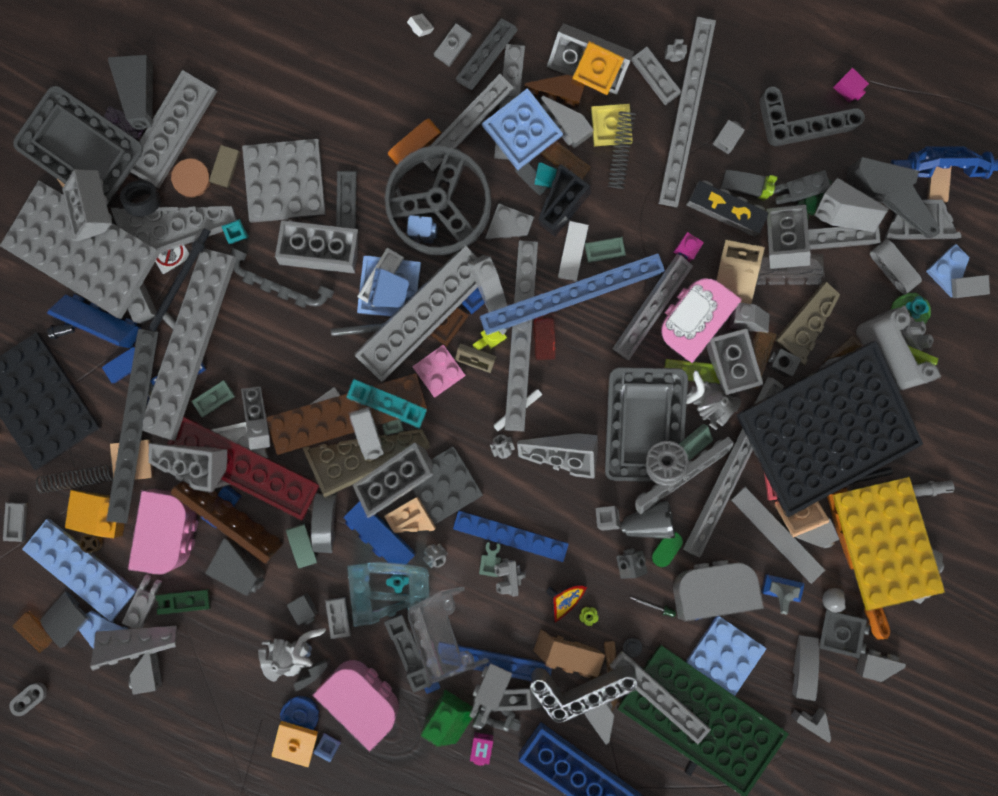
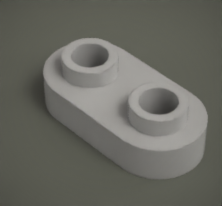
[10,682,47,716]

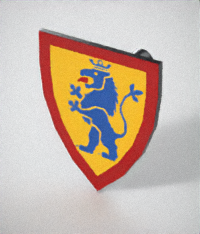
[546,585,587,623]

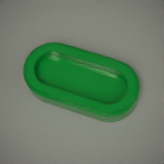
[651,532,683,567]

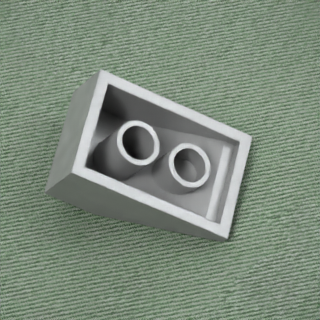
[815,178,889,232]
[766,205,810,269]
[706,328,763,395]

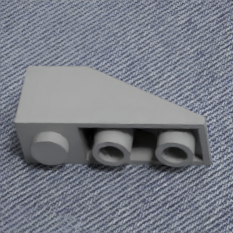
[540,96,594,148]
[241,386,270,450]

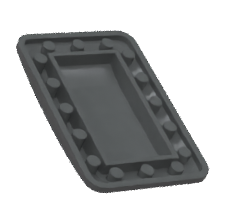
[13,86,143,204]
[605,367,688,481]

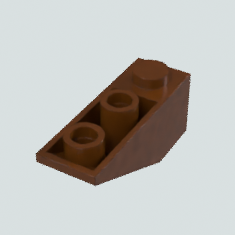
[524,75,585,108]

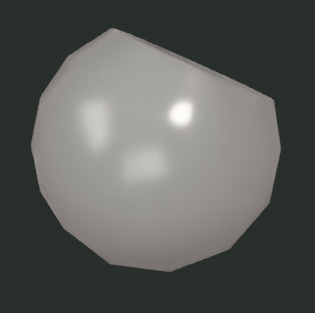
[822,588,845,613]

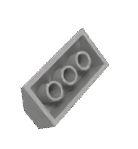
[547,23,634,95]
[275,220,358,273]
[353,443,433,518]

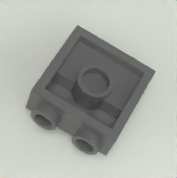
[819,610,870,658]

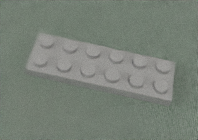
[130,70,217,189]

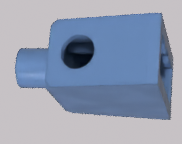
[367,268,416,308]

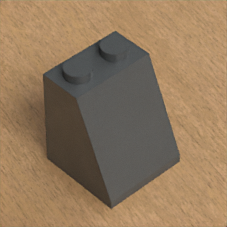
[205,537,265,596]

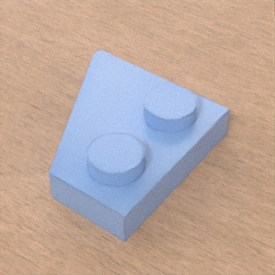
[926,244,969,297]
[79,610,128,648]

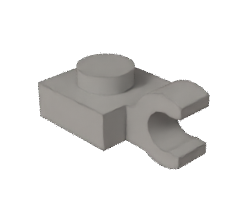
[664,39,687,62]

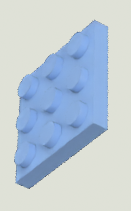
[482,88,563,170]
[357,256,421,317]
[686,616,766,696]

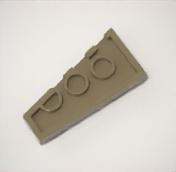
[775,282,840,365]

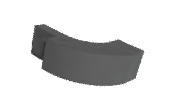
[311,487,339,553]

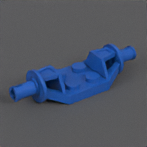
[890,146,998,179]

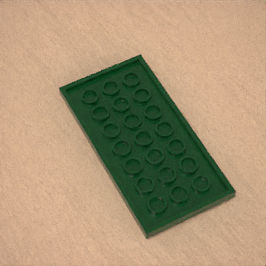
[617,644,789,796]

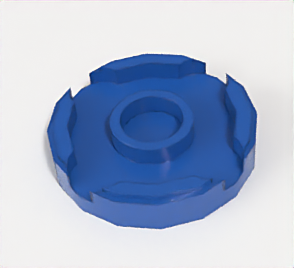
[280,696,319,730]

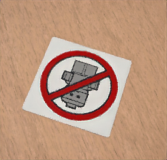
[155,245,189,274]

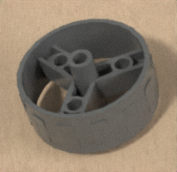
[385,146,492,256]

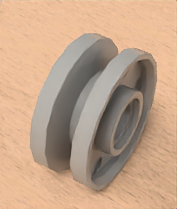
[646,441,688,486]

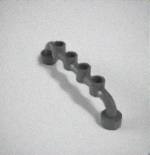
[230,248,334,308]

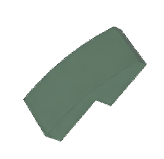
[286,523,317,569]

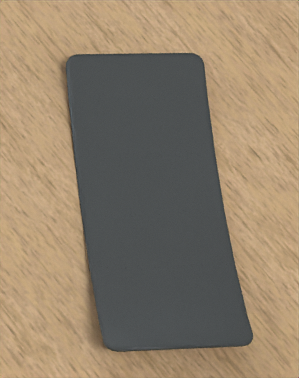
[515,163,548,195]

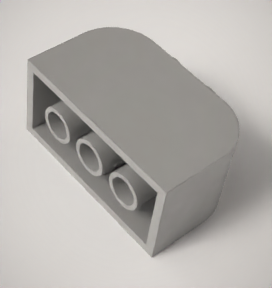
[673,560,763,621]

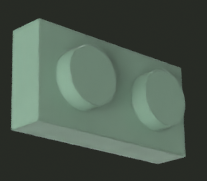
[192,380,236,417]

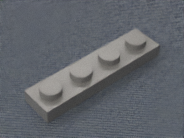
[808,226,880,250]

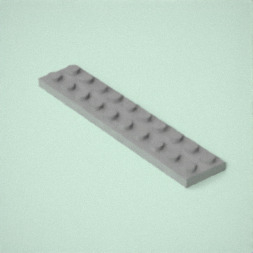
[142,249,237,441]

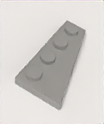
[90,626,177,670]

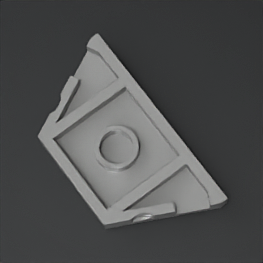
[884,200,961,240]

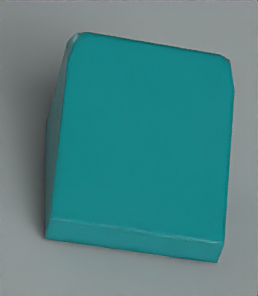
[535,163,557,188]
[221,219,249,244]

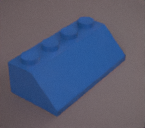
[47,294,142,348]

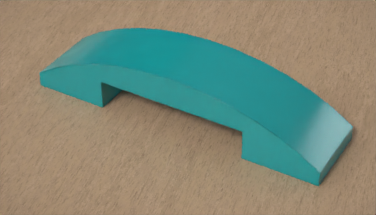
[346,379,427,428]

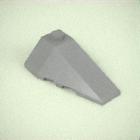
[517,433,598,479]
[148,443,227,492]

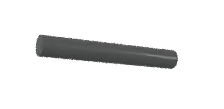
[331,323,385,336]

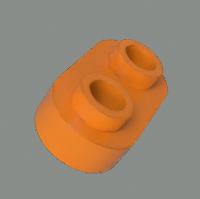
[864,607,890,639]

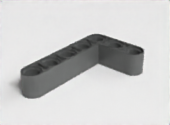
[759,87,865,146]
[531,665,637,723]

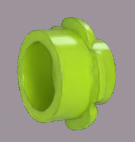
[579,607,599,626]

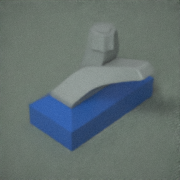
[761,574,804,615]

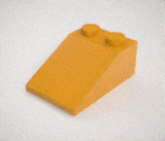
[65,490,125,538]

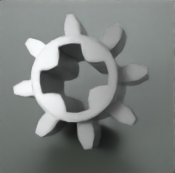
[490,435,515,458]
[423,544,448,568]

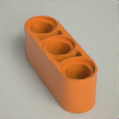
[388,118,442,165]

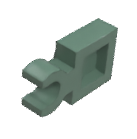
[479,542,501,577]

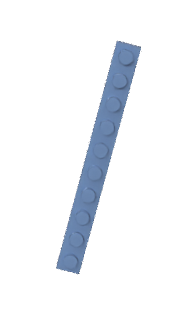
[480,254,665,335]

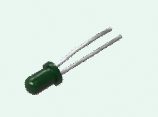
[630,597,676,617]

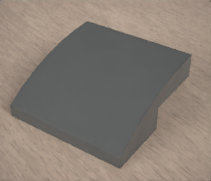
[40,591,90,648]

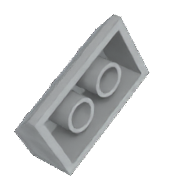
[63,169,112,241]

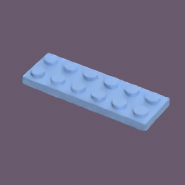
[22,519,137,622]

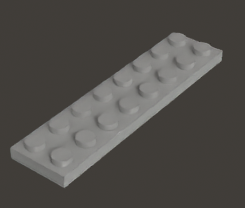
[354,246,477,382]

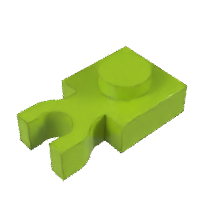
[757,175,777,201]

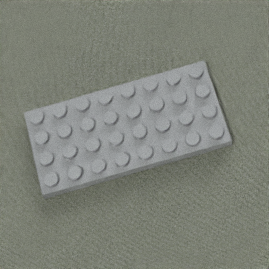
[0,180,160,319]

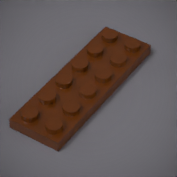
[170,481,283,564]

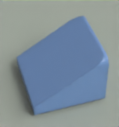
[314,733,341,762]

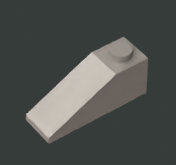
[467,255,507,312]
[349,408,384,460]

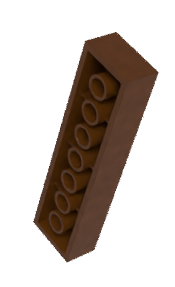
[266,373,428,455]

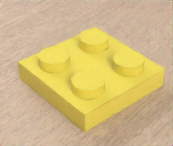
[591,104,632,146]

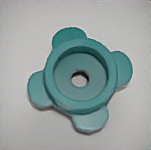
[906,296,929,319]
[386,570,409,593]

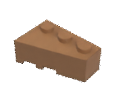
[533,630,605,678]

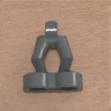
[472,705,521,731]

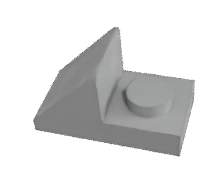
[791,708,831,743]

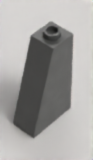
[108,55,153,130]

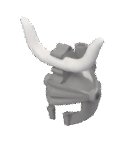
[686,371,741,430]
[258,628,326,682]

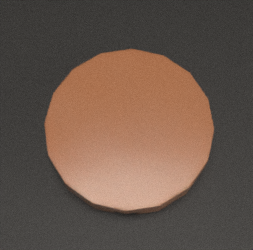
[171,159,210,197]

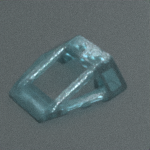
[347,562,430,627]

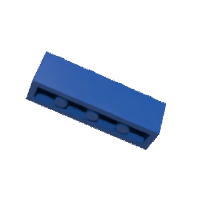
[343,501,416,572]

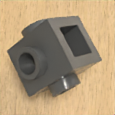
[616,548,648,579]

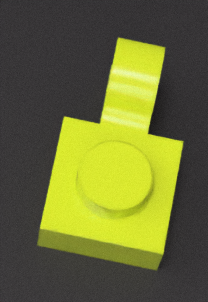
[473,330,507,350]

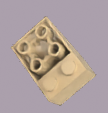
[716,240,765,304]

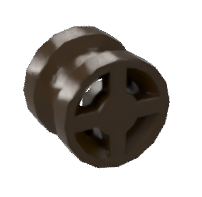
[79,534,104,553]

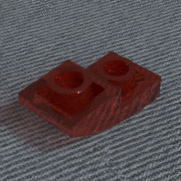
[534,318,555,360]

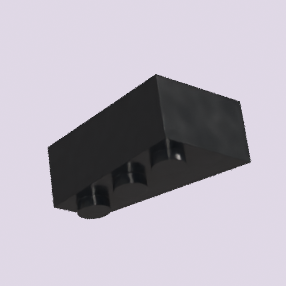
[538,164,591,237]

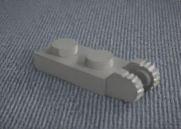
[122,574,162,629]

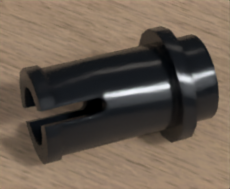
[47,323,75,340]

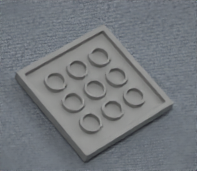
[242,139,326,223]

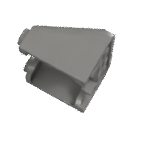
[856,306,941,391]

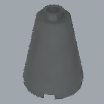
[621,500,676,539]

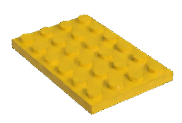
[832,477,945,611]

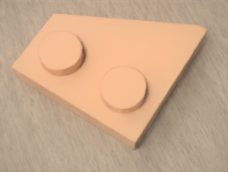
[384,496,436,533]

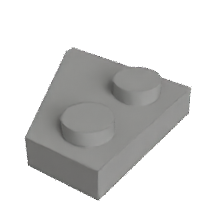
[486,204,534,240]

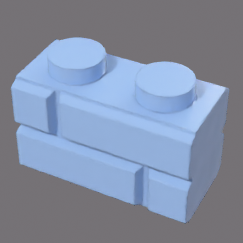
[407,216,438,244]

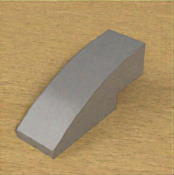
[792,635,819,701]

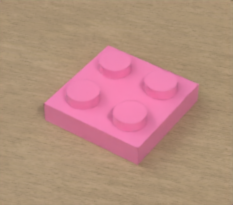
[412,345,466,398]

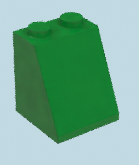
[421,689,473,746]

